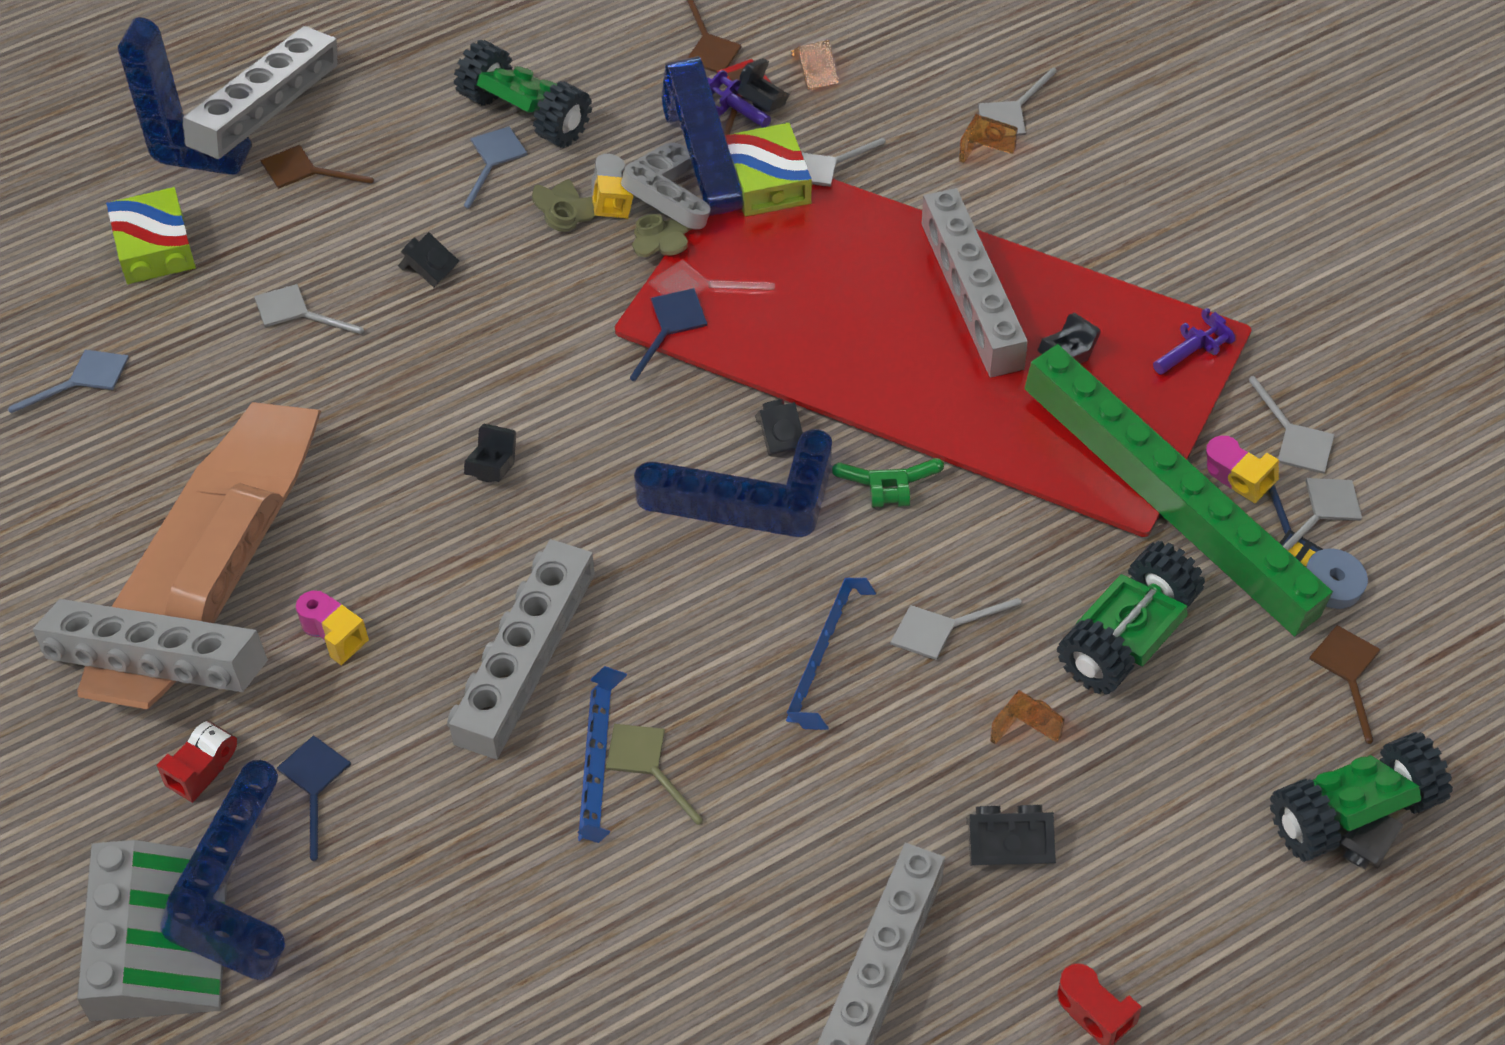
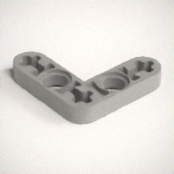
[621,143,710,229]

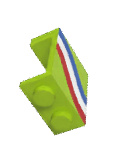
[724,122,812,217]
[106,187,196,285]

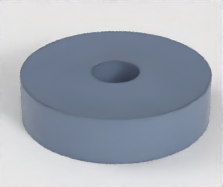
[1305,549,1368,609]

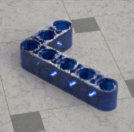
[118,17,252,175]
[661,56,744,216]
[634,429,832,537]
[160,760,285,980]

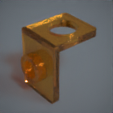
[790,40,839,90]
[959,114,1018,163]
[990,690,1064,744]

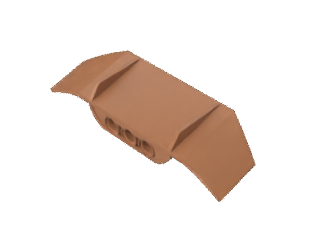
[77,402,321,709]

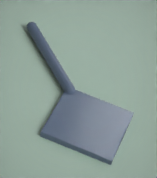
[464,126,527,208]
[8,350,129,413]

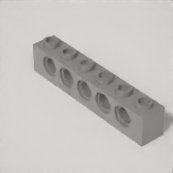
[183,26,337,159]
[922,188,1028,377]
[447,539,595,760]
[33,599,268,692]
[817,842,945,1045]

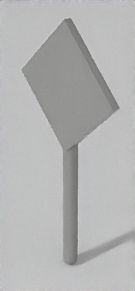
[978,68,1057,138]
[801,138,886,187]
[254,284,364,334]
[1249,376,1334,474]
[1283,478,1362,551]
[890,598,1022,660]

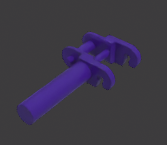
[693,70,771,128]
[1153,308,1235,375]

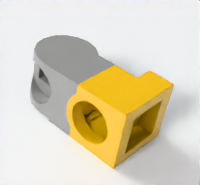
[591,154,634,218]

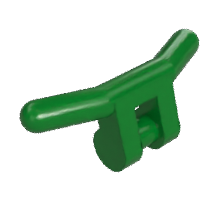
[832,458,944,508]

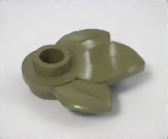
[532,179,595,232]
[632,214,692,257]

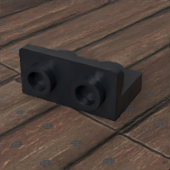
[966,805,1056,866]

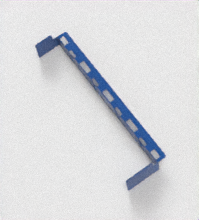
[786,578,876,730]
[577,666,627,843]

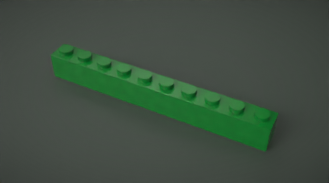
[1024,344,1333,637]

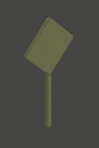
[606,724,703,825]

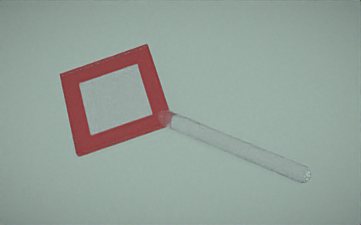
[648,259,775,296]

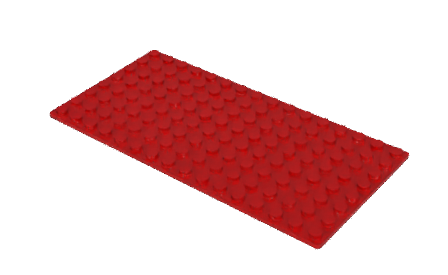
[615,163,1251,537]

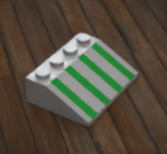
[77,840,229,1021]

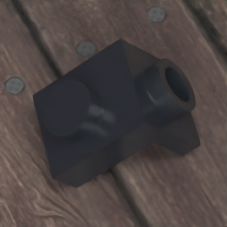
[737,58,789,112]
[398,232,459,288]
[1037,313,1101,364]
[755,399,806,455]
[464,424,516,482]
[1339,815,1403,870]

